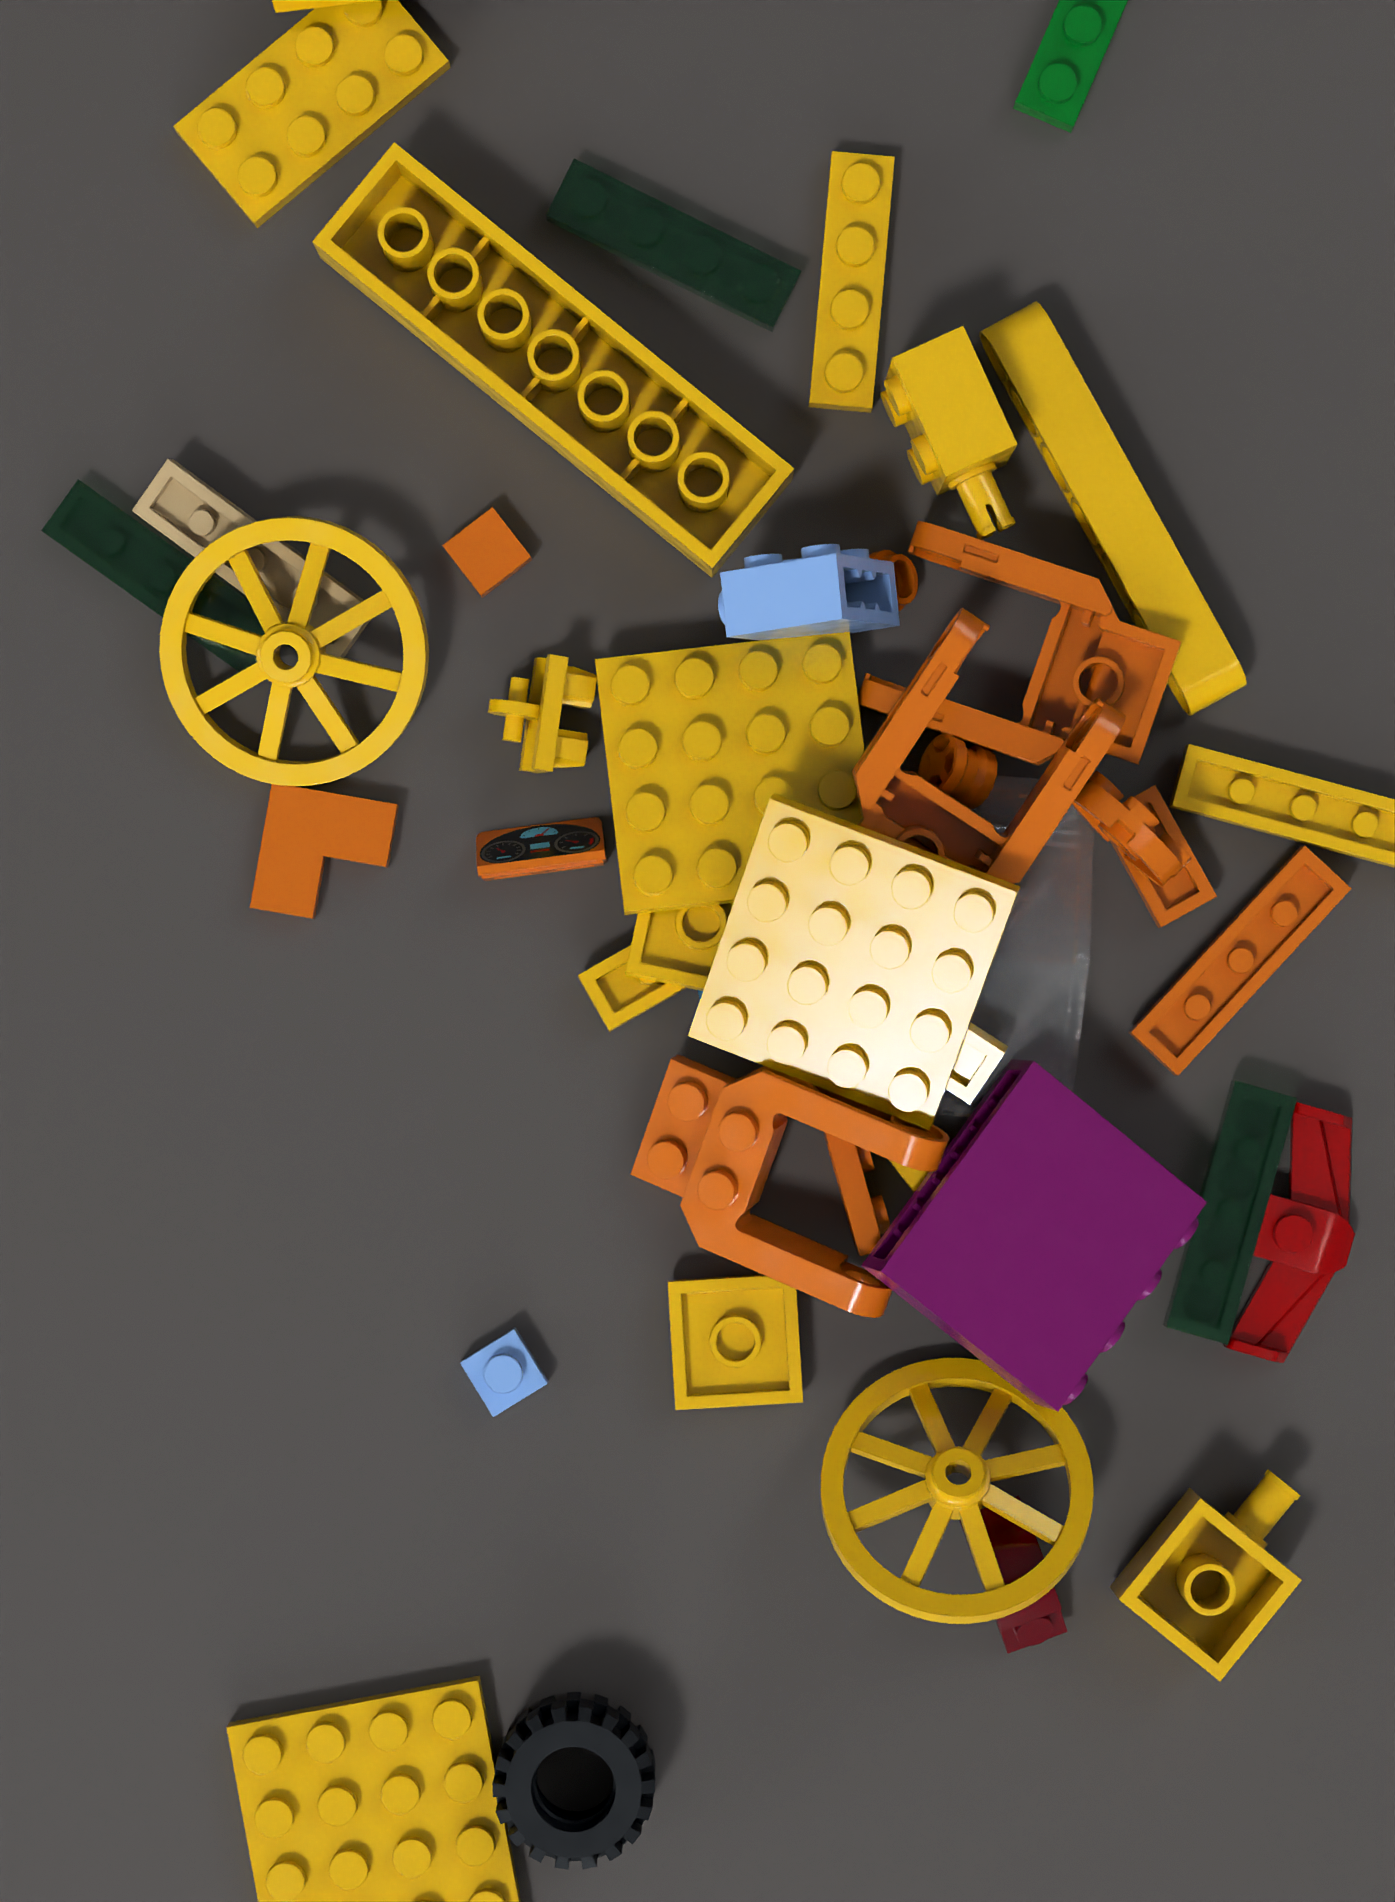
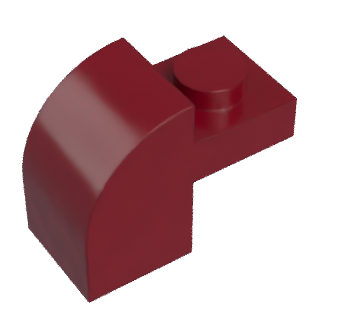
[959,1495,1068,1654]

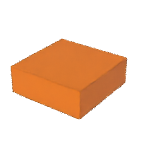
[442,507,532,598]

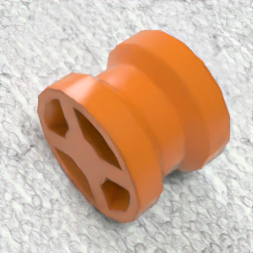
[918,733,998,809]

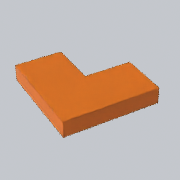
[250,784,399,919]

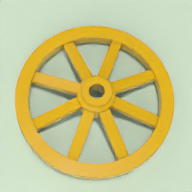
[159,516,429,787]
[821,1358,1094,1624]

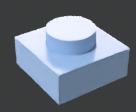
[460,1327,549,1417]

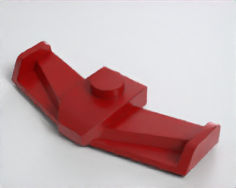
[1222,1101,1355,1363]

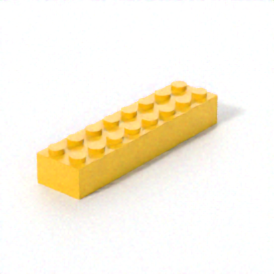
[312,142,794,578]

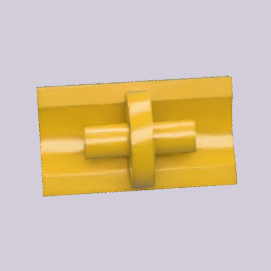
[488,654,597,773]

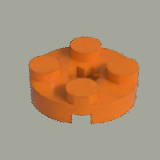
[1072,771,1192,887]

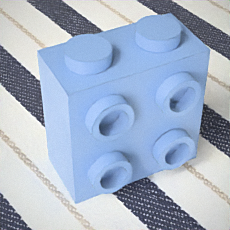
[718,544,900,640]

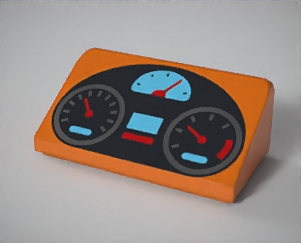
[476,817,607,881]

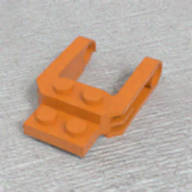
[858,521,1181,766]
[852,607,1126,884]
[630,1054,949,1318]

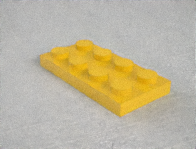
[173,0,451,229]

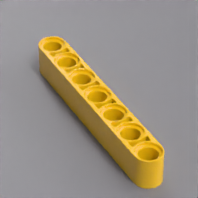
[979,301,1247,716]

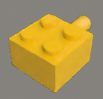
[880,326,1017,540]
[1110,1469,1302,1681]

